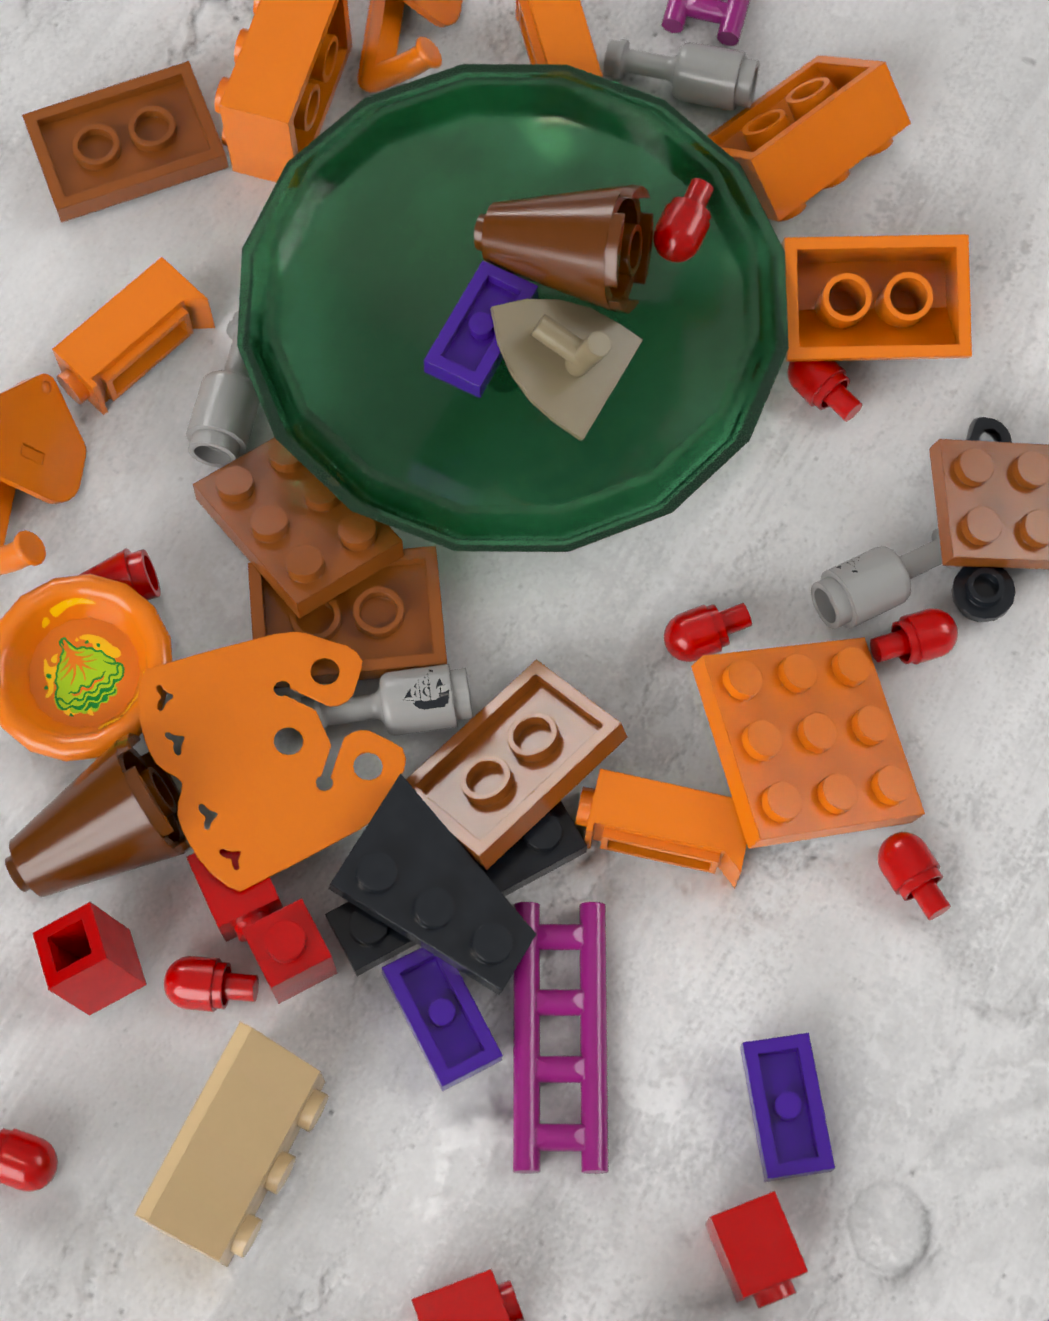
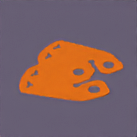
[138,632,406,892]

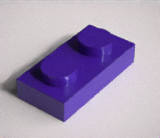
[423,260,538,398]
[382,947,503,1091]
[740,1032,835,1182]

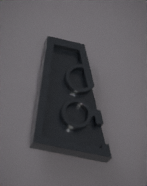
[328,773,536,995]

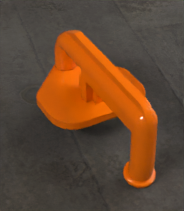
[357,0,462,93]
[0,374,86,575]

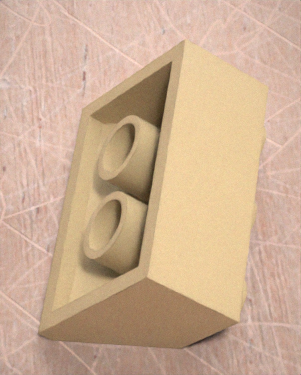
[134,1021,329,1267]

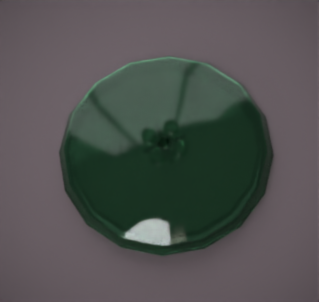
[237,64,789,552]

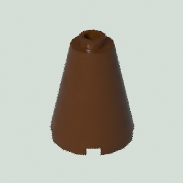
[474,184,653,314]
[5,733,192,897]

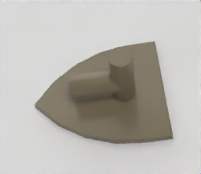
[490,299,643,441]

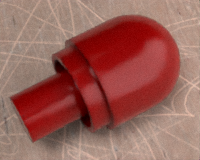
[653,178,714,263]
[787,361,863,422]
[664,603,752,662]
[870,608,958,664]
[877,832,951,920]
[164,956,259,1012]
[0,1128,58,1192]

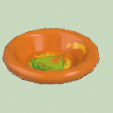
[0,574,173,762]

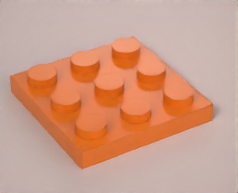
[691,637,925,849]

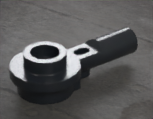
[951,566,1016,622]

